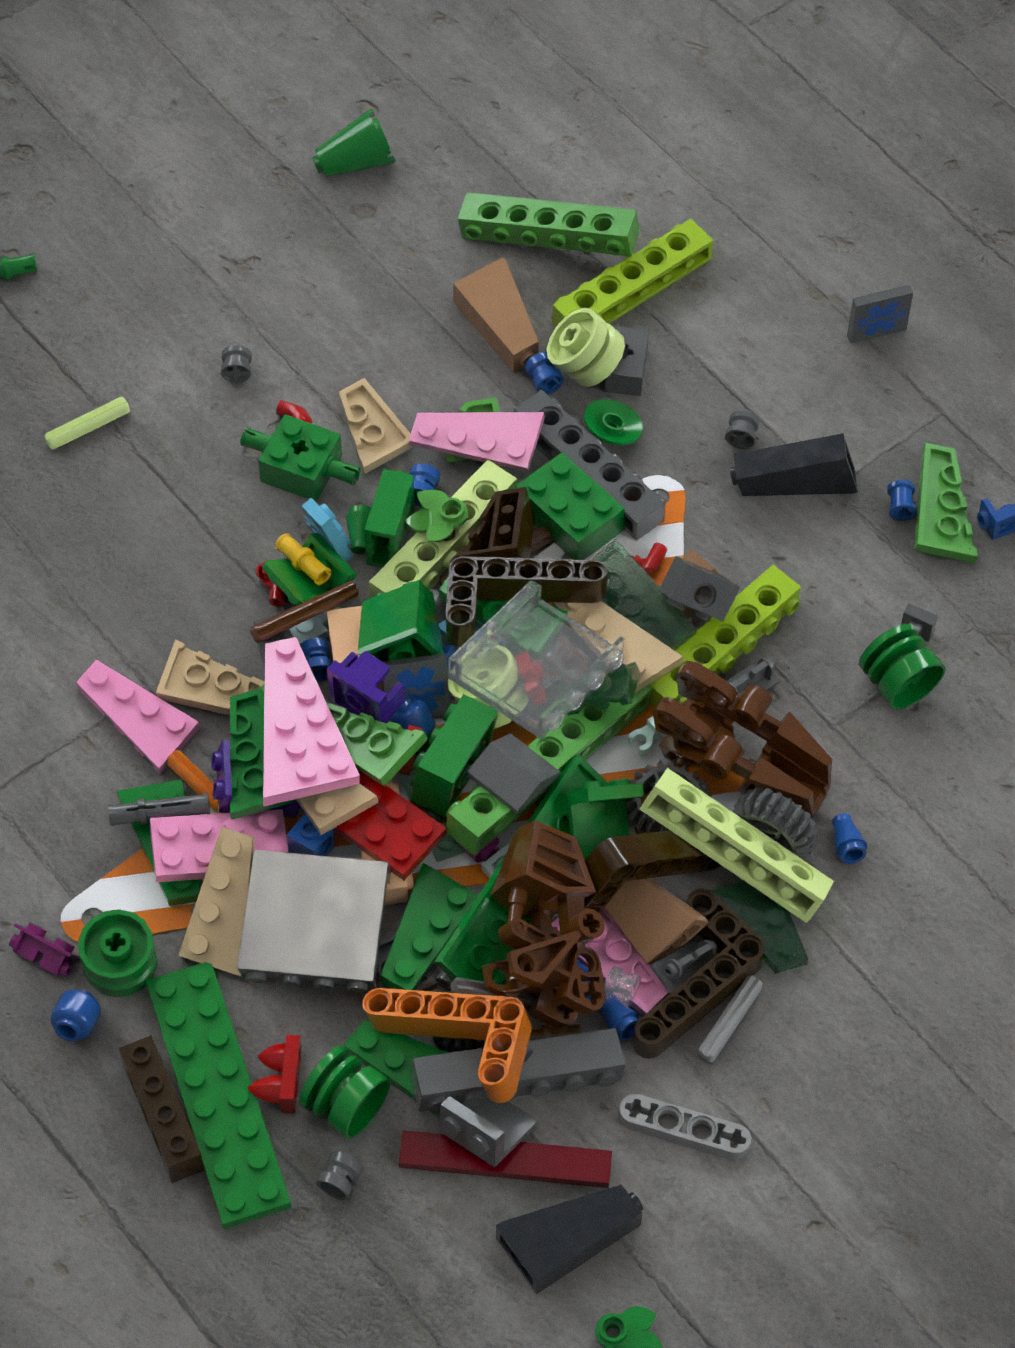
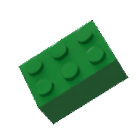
[516,452,625,560]
[410,694,498,818]

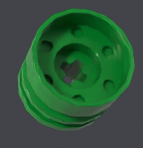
[858,624,946,710]
[299,1045,391,1140]

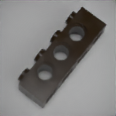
[119,1035,204,1183]

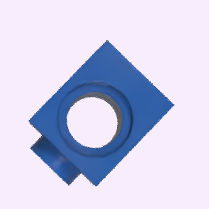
[287,813,335,856]

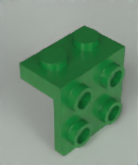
[262,533,357,606]
[565,778,644,858]

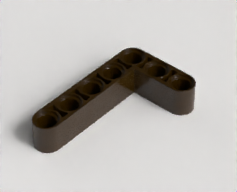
[445,556,608,647]
[584,830,722,913]
[633,888,765,1059]

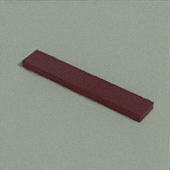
[399,1130,612,1188]

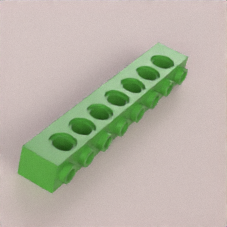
[446,673,653,856]

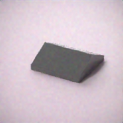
[467,733,561,814]

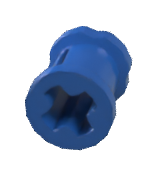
[887,480,917,521]

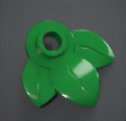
[595,1306,663,1348]

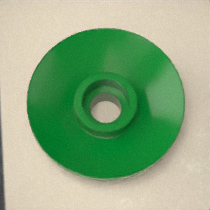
[583,399,643,446]

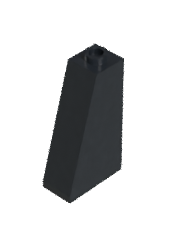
[730,433,858,496]
[496,1184,643,1294]

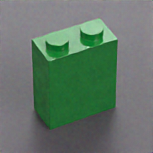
[364,469,415,568]

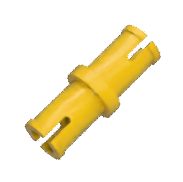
[275,533,331,586]

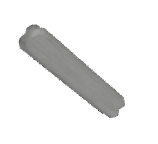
[698,975,763,1063]

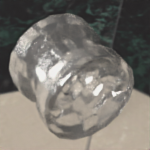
[604,965,641,1007]

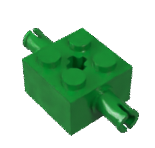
[240,414,361,502]

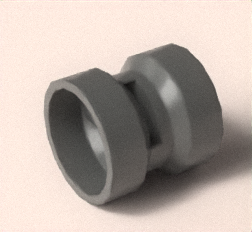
[316,1151,363,1200]

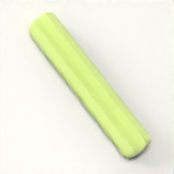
[44,397,130,450]

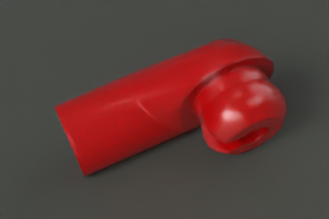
[276,400,313,424]
[256,562,286,607]

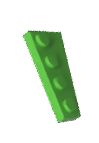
[914,442,978,563]
[326,702,428,786]

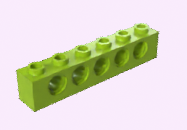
[552,219,714,326]
[649,564,801,708]

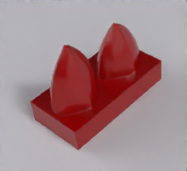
[247,1035,302,1113]

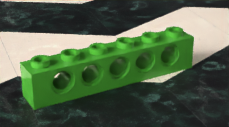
[457,192,640,256]

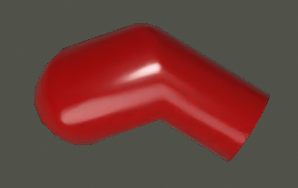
[626,543,668,576]

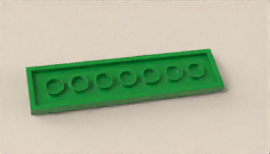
[434,754,609,985]
[145,962,291,1229]

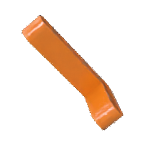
[362,988,532,1103]

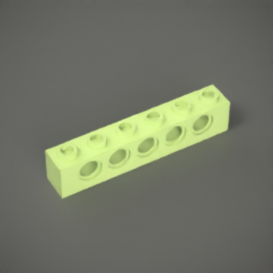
[369,460,517,598]
[640,768,834,923]

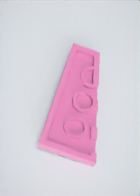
[76,660,200,775]

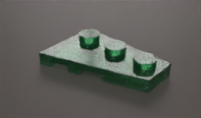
[710,881,808,974]

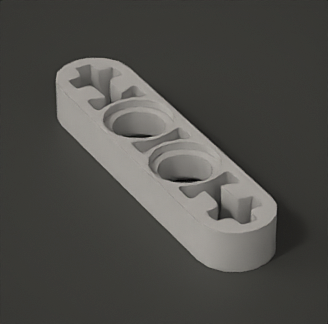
[619,1094,752,1160]

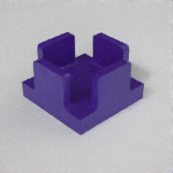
[327,651,405,723]

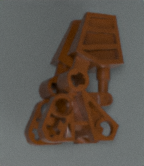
[653,660,832,818]
[482,821,606,1027]

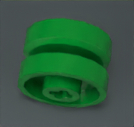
[78,909,158,997]

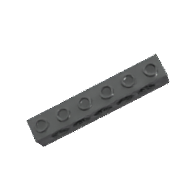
[514,390,665,541]

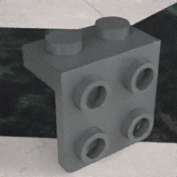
[440,1096,536,1167]

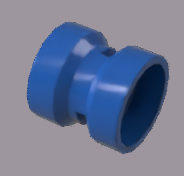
[525,352,564,394]
[409,463,440,507]
[300,638,333,682]

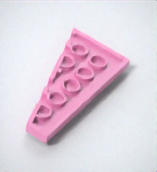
[263,637,360,807]

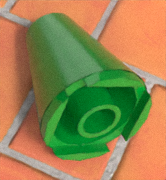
[312,109,396,177]

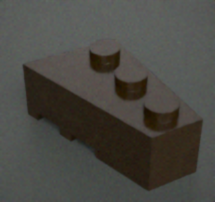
[456,487,535,558]

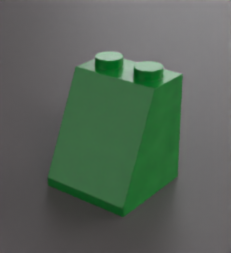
[358,580,444,662]

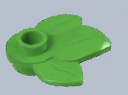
[405,490,468,542]

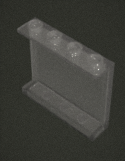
[448,580,625,739]

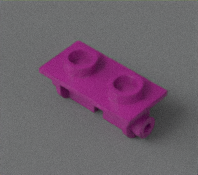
[9,922,81,977]

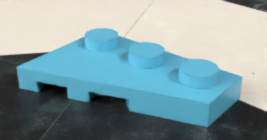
[302,498,354,563]

